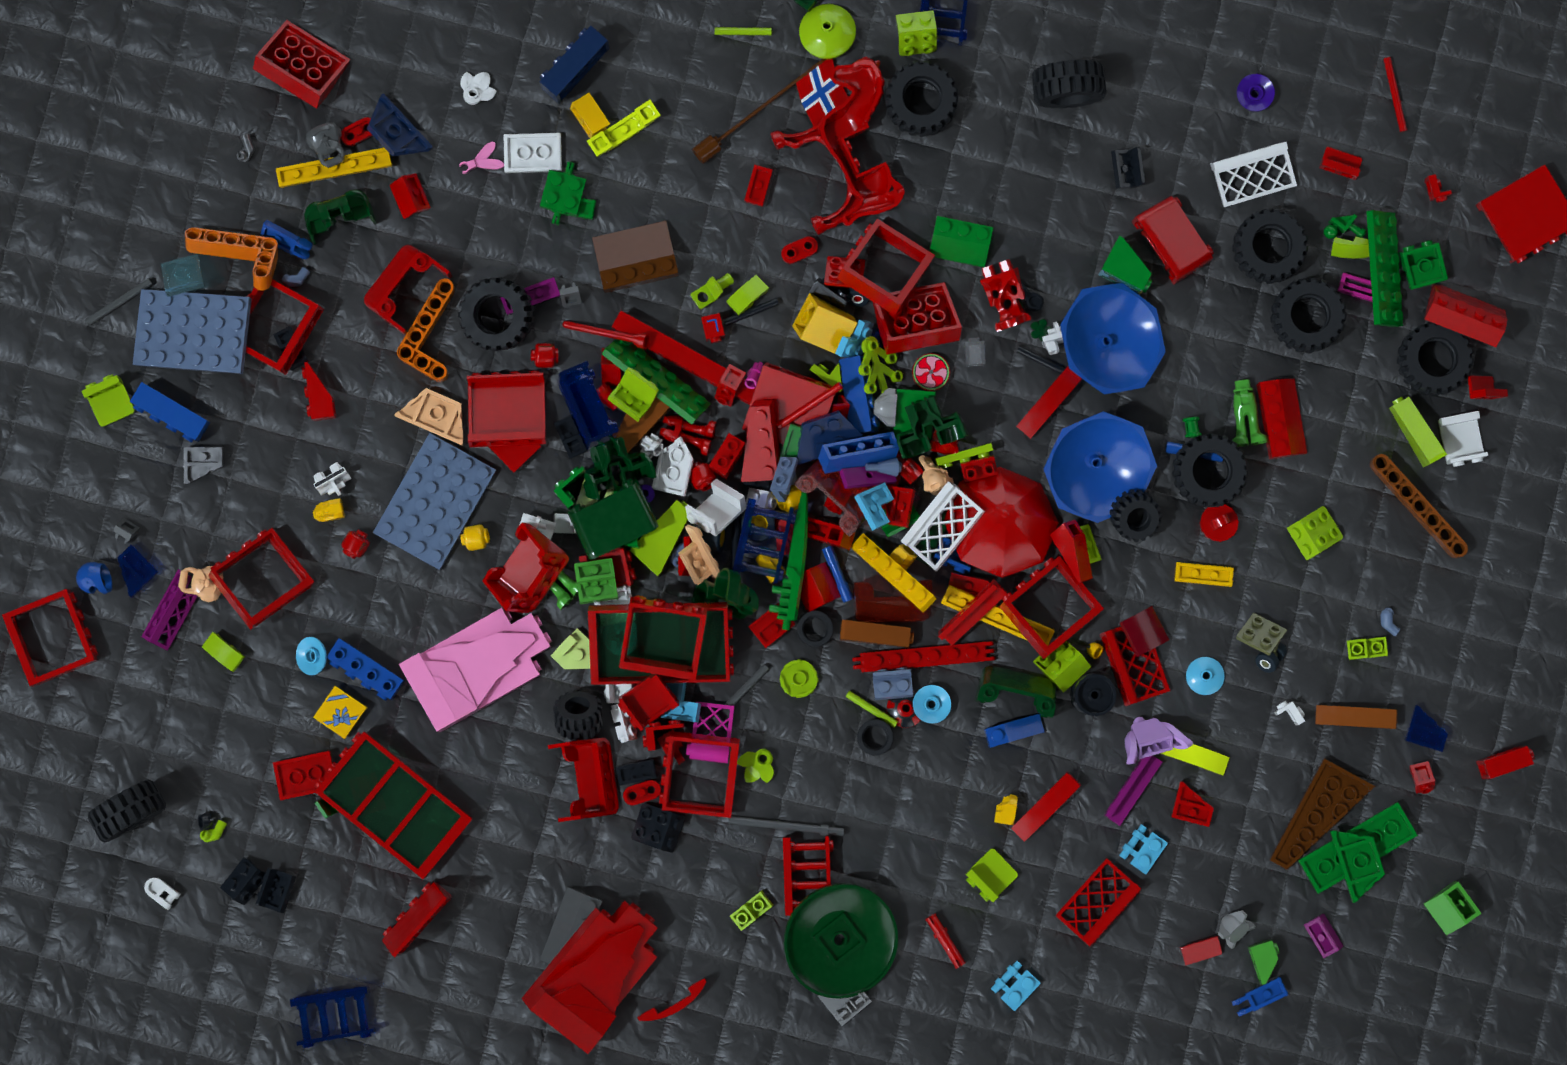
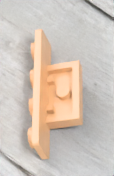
[678,525,720,585]

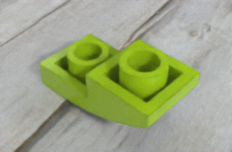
[1331,236,1369,259]
[726,275,769,315]
[202,632,245,672]
[1347,637,1388,660]
[730,890,774,931]

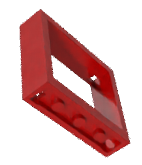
[837,219,935,315]
[246,279,324,375]
[208,528,314,630]
[999,556,1104,660]
[2,589,98,687]
[619,595,707,681]
[659,731,740,818]

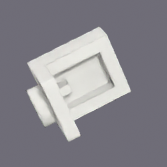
[746,488,777,513]
[604,684,635,703]
[1274,701,1305,725]

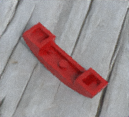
[637,977,707,1021]

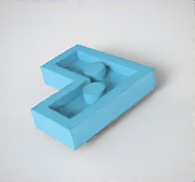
[835,320,874,358]
[854,483,894,531]
[661,683,701,723]

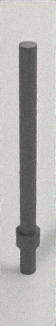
[728,816,844,836]

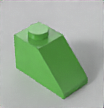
[1248,940,1280,985]

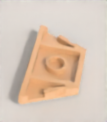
[394,388,464,446]

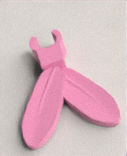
[459,142,504,174]

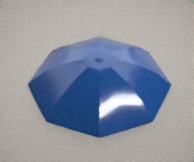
[1060,283,1166,394]
[1043,411,1157,523]

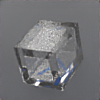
[964,338,985,367]

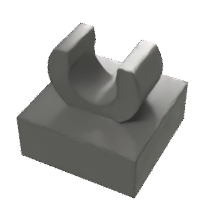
[559,283,582,307]
[113,518,140,544]

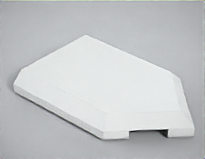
[652,436,694,496]

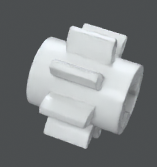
[640,433,663,459]

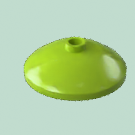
[799,4,856,59]

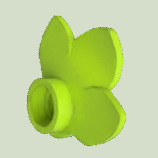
[737,749,774,783]

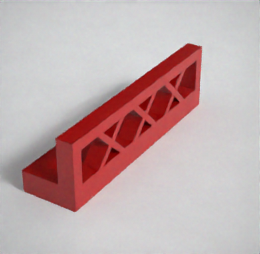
[938,579,1007,646]

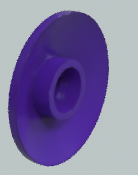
[1237,74,1275,112]

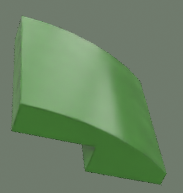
[574,558,618,605]

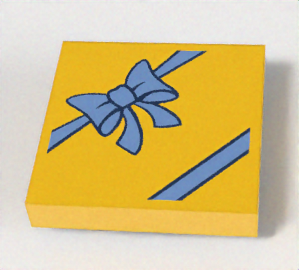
[313,686,367,739]

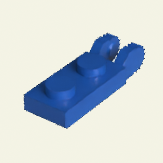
[260,220,313,259]
[1232,977,1289,1017]

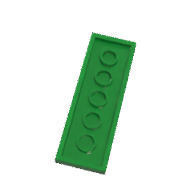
[1366,210,1403,327]
[602,339,711,424]
[1297,802,1418,894]

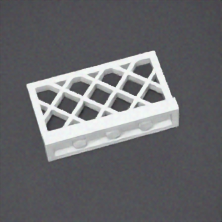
[1210,142,1297,207]
[901,481,985,571]

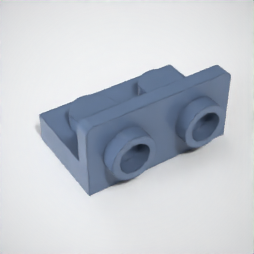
[770,457,798,502]
[873,668,913,700]

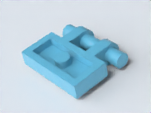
[1119,824,1168,875]
[991,961,1041,1011]

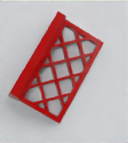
[1100,627,1170,706]
[1055,858,1142,948]

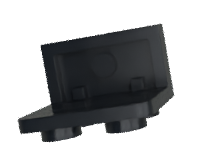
[631,803,685,853]

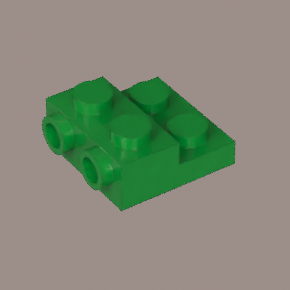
[1399,240,1448,290]

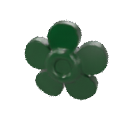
[1030,319,1052,341]

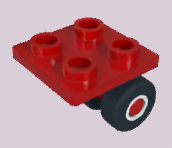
[824,256,870,307]

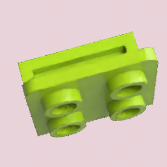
[896,10,937,56]
[607,367,659,422]
[82,374,135,427]
[1287,506,1343,561]
[965,849,1018,902]

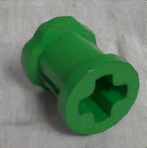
[1182,417,1201,438]

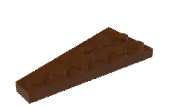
[1269,759,1375,870]

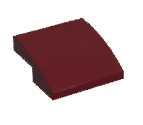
[1119,606,1169,657]

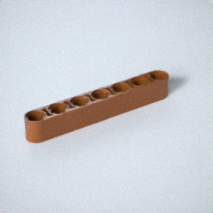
[1370,454,1468,558]

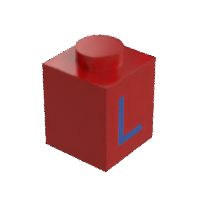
[701,313,725,344]

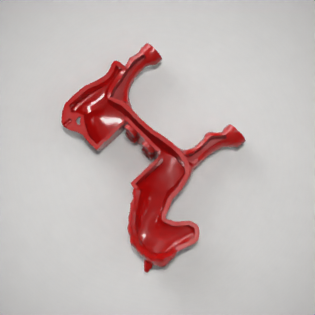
[770,57,905,235]

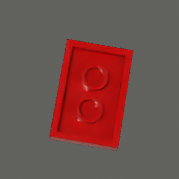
[273,751,338,800]

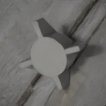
[874,388,897,427]
[1218,910,1256,949]

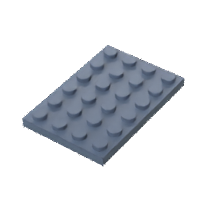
[132,289,252,374]
[373,433,497,570]

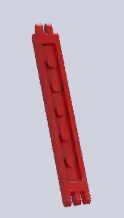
[852,641,995,673]

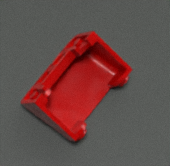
[1132,196,1214,285]
[482,522,569,613]

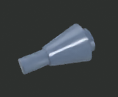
[865,458,902,477]

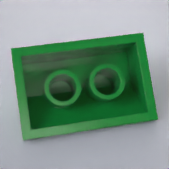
[929,216,993,268]

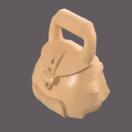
[919,455,954,495]
[178,566,224,602]

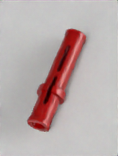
[925,913,966,969]

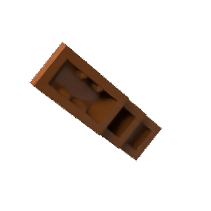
[1315,705,1398,729]

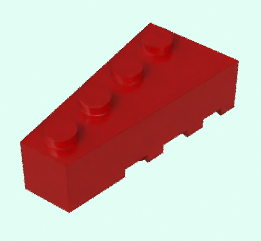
[741,400,780,482]

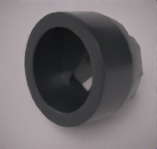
[198,814,214,830]

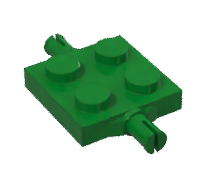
[540,162,586,225]

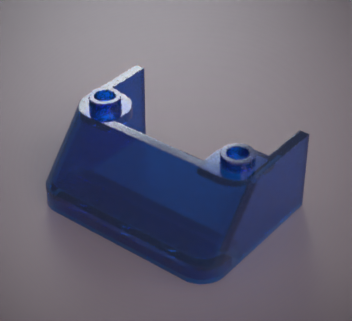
[557,361,619,450]

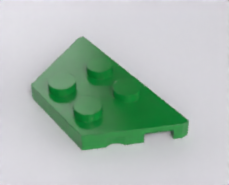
[1330,830,1385,903]

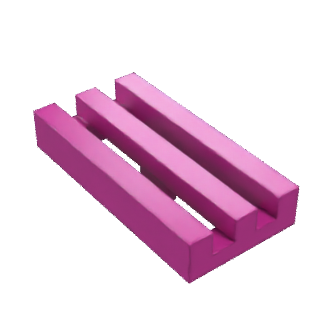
[1337,273,1373,302]

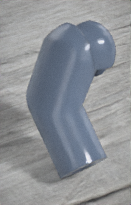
[282,267,310,287]
[671,542,684,567]
[1380,608,1400,637]

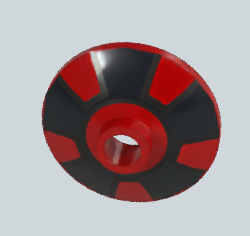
[886,691,921,728]

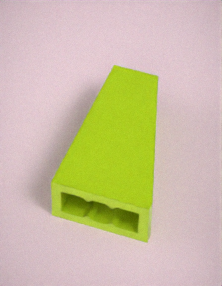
[1389,396,1447,468]
[630,500,688,577]

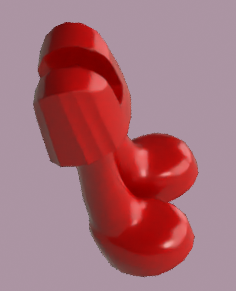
[659,416,717,456]

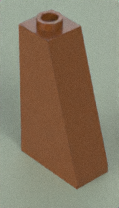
[614,397,671,454]
[840,620,914,648]

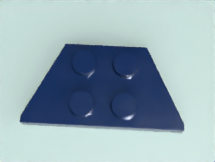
[367,93,433,156]
[796,410,864,465]

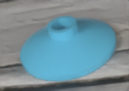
[296,637,327,675]
[1186,657,1225,695]
[913,685,951,724]

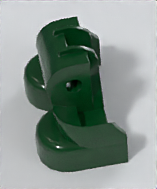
[304,189,377,245]
[897,396,969,459]
[583,437,657,500]
[690,568,759,624]

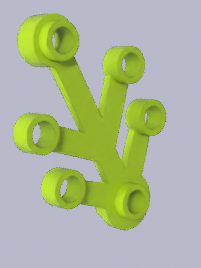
[858,336,903,396]

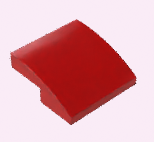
[489,444,541,473]

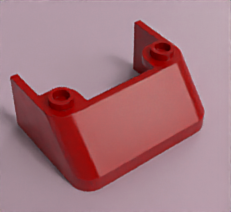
[364,245,453,335]
[548,738,619,822]

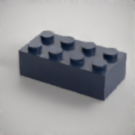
[539,26,610,104]

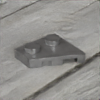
[184,447,223,484]

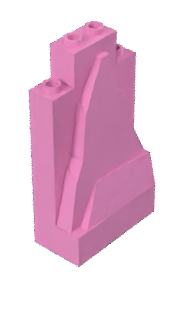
[399,608,552,732]

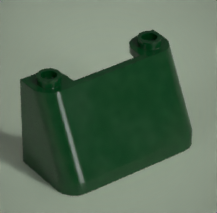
[568,479,659,560]
[975,666,1056,719]

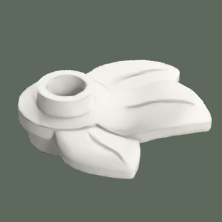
[460,72,497,105]

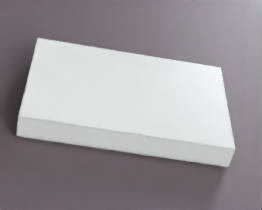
[504,133,562,173]

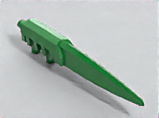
[769,486,808,630]

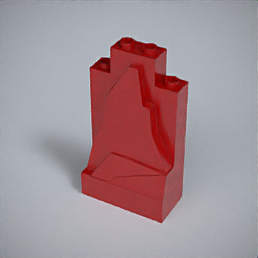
[521,901,658,1054]

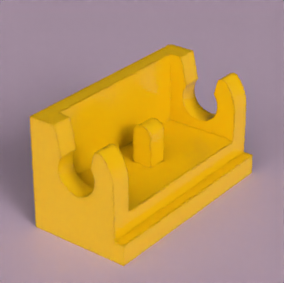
[570,93,610,138]

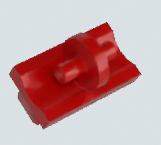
[896,450,924,485]
[960,455,998,482]

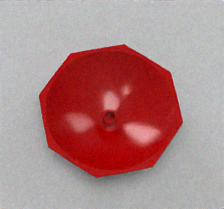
[943,466,1058,578]

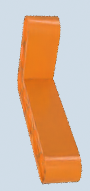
[185,228,278,290]
[397,278,455,382]

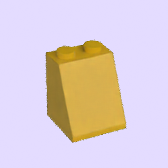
[792,293,857,355]

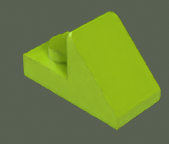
[810,363,843,394]

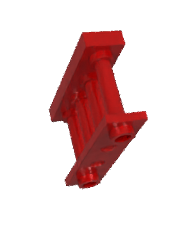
[783,836,833,916]

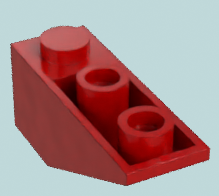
[302,362,336,421]
[1050,520,1093,583]

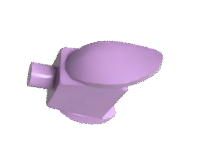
[1125,717,1193,764]

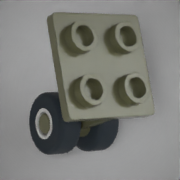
[1236,613,1287,673]

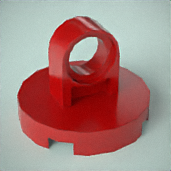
[1199,504,1239,542]

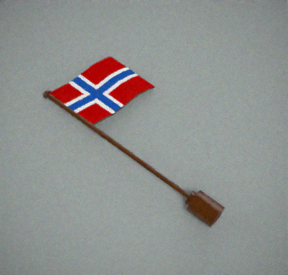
[692,59,848,164]

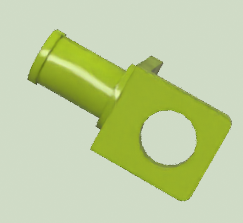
[690,273,734,310]

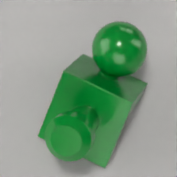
[1323,214,1366,239]

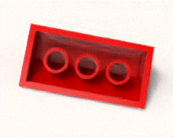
[1256,378,1307,460]

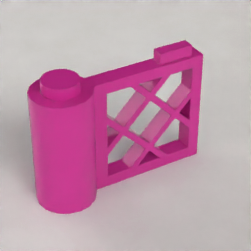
[686,702,734,764]

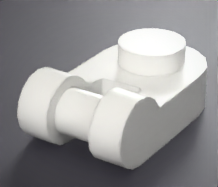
[144,878,181,910]

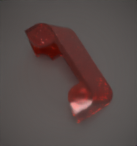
[794,460,874,537]
[853,580,932,623]

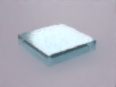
[161,254,205,297]

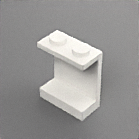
[1438,411,1488,467]
[685,479,747,536]

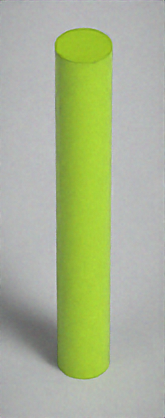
[715,27,771,35]
[846,691,898,728]

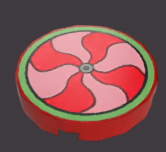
[912,353,950,392]

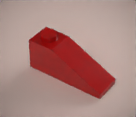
[807,517,856,551]

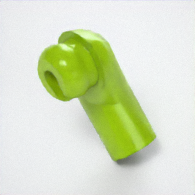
[200,820,227,842]

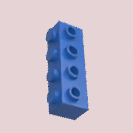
[839,355,879,435]
[130,382,210,442]
[818,432,899,474]
[327,638,405,701]

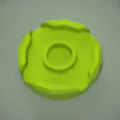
[780,659,818,698]

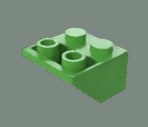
[1423,881,1481,935]

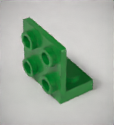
[554,466,586,511]

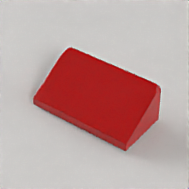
[1180,936,1222,966]

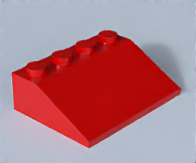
[253,20,351,109]
[872,282,962,355]
[1424,283,1508,347]
[382,881,453,957]

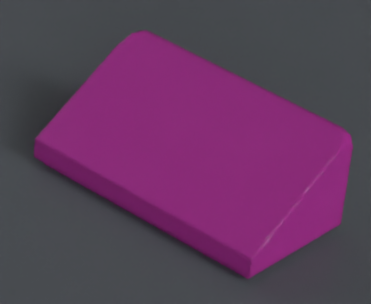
[1304,913,1343,958]

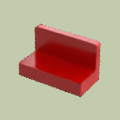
[1319,147,1362,180]
[390,173,431,219]
[1468,376,1508,400]

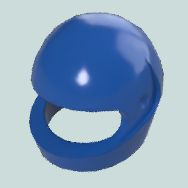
[76,562,112,594]

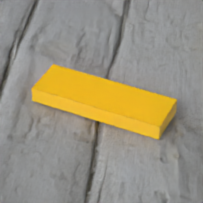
[1174,562,1234,587]

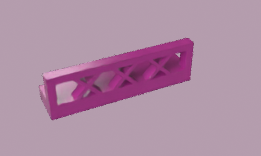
[141,569,197,651]
[1104,755,1162,826]

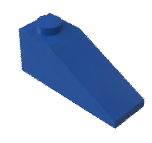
[984,714,1044,748]

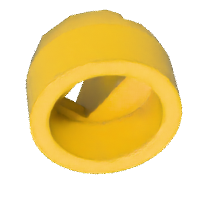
[1087,642,1104,659]

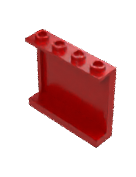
[1476,165,1567,264]
[742,362,837,447]
[467,371,546,447]

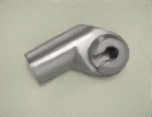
[237,134,255,162]

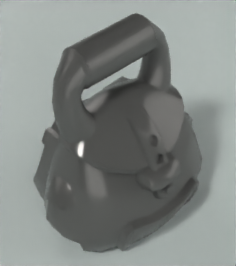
[306,122,345,168]

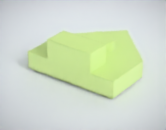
[551,628,590,669]

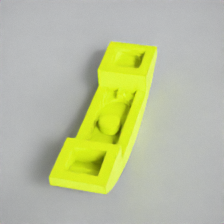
[587,100,661,157]
[1160,744,1230,776]

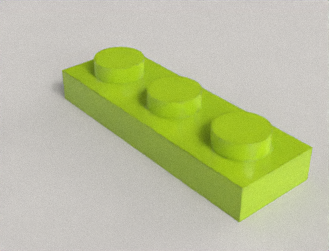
[935,443,993,468]

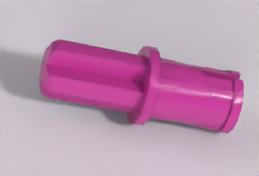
[745,362,763,389]

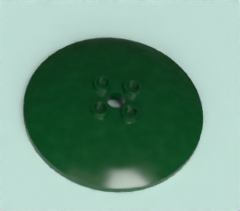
[783,883,898,999]

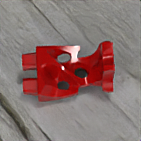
[980,259,1031,332]

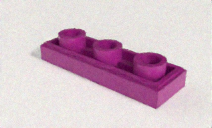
[839,466,897,489]

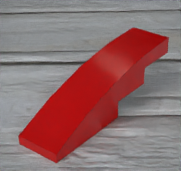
[1016,366,1082,439]
[1011,771,1081,842]

